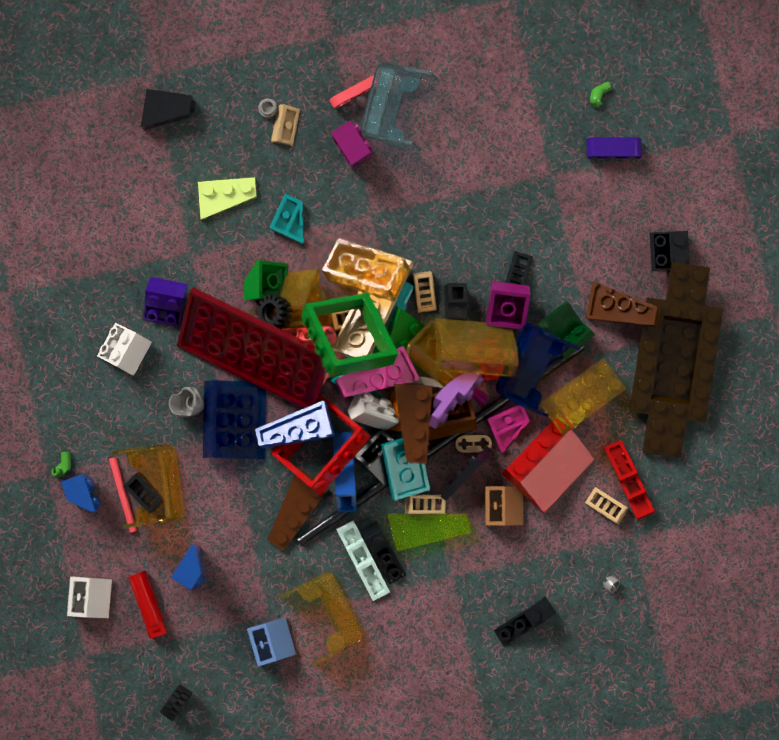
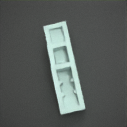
[336,521,390,601]

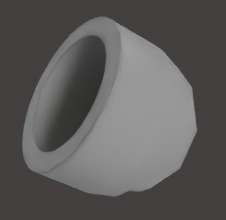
[603,576,620,593]

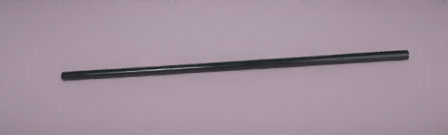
[296,345,585,546]

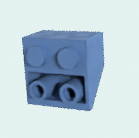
[247,617,296,666]

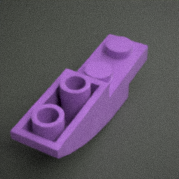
[429,367,484,429]

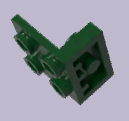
[538,301,595,359]

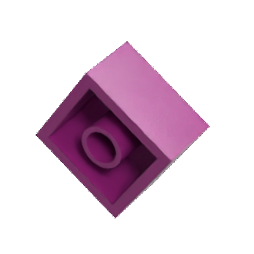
[331,121,373,170]
[486,281,530,330]

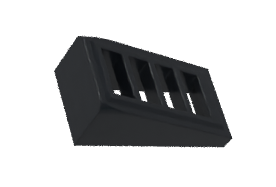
[505,251,533,285]
[123,472,164,514]

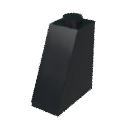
[141,89,196,130]

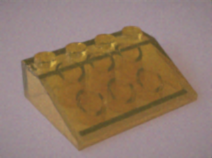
[435,318,518,377]

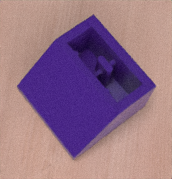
[143,277,188,327]

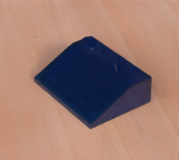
[203,380,266,459]

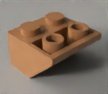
[484,486,523,526]

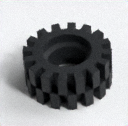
[256,295,292,330]
[160,684,193,722]

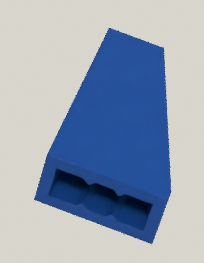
[333,431,357,513]

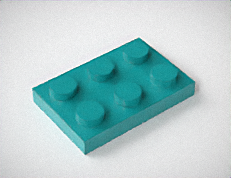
[381,438,430,501]

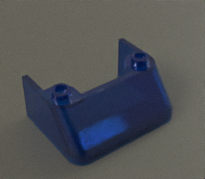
[496,323,581,418]

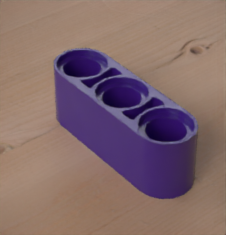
[587,137,642,159]

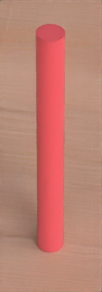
[109,457,137,533]

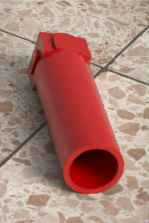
[128,571,168,639]

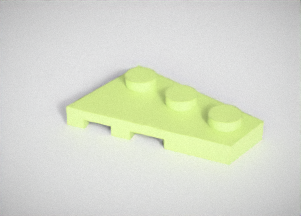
[198,177,257,220]

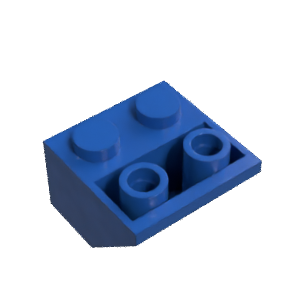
[61,474,102,513]

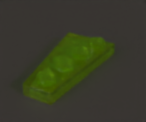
[387,514,472,551]

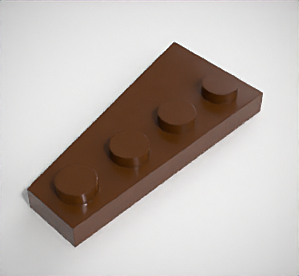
[586,281,661,327]
[394,383,433,464]
[268,467,329,551]

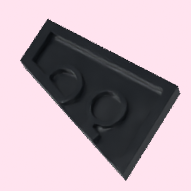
[440,446,492,501]

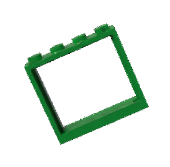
[301,293,399,378]

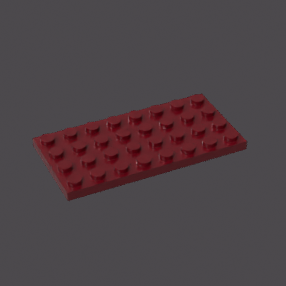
[177,287,327,408]

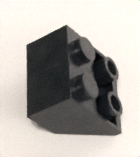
[649,231,690,272]
[355,429,394,488]

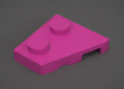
[486,403,530,453]

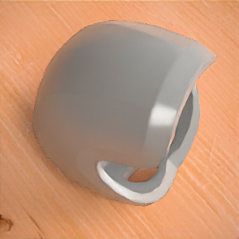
[169,387,205,417]

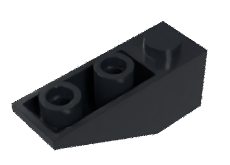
[444,283,467,342]
[360,521,406,584]
[493,596,556,646]

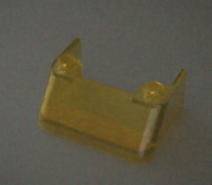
[112,444,184,528]
[279,572,363,666]

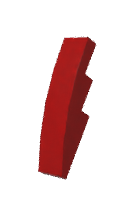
[604,440,655,521]

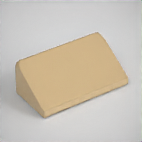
[271,104,300,146]

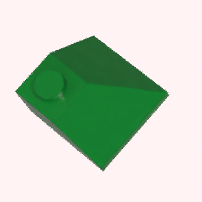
[244,260,288,302]

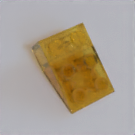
[275,269,319,328]

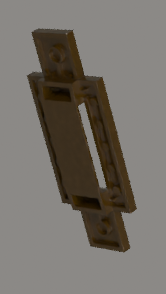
[629,262,724,458]

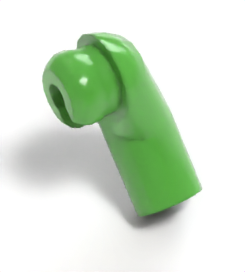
[590,81,612,108]
[51,452,71,478]

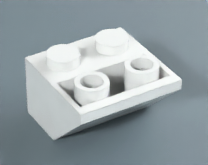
[97,323,152,376]
[347,392,400,431]
[67,577,112,618]

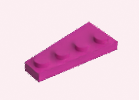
[334,346,420,398]

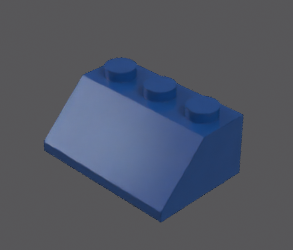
[171,544,207,590]

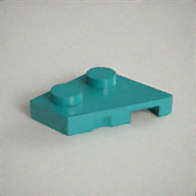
[269,194,304,244]

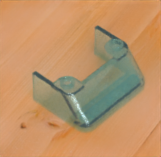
[361,63,439,152]

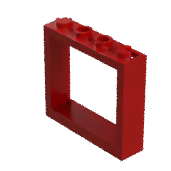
[271,395,371,495]

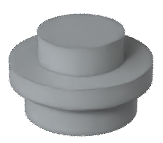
[258,98,277,118]

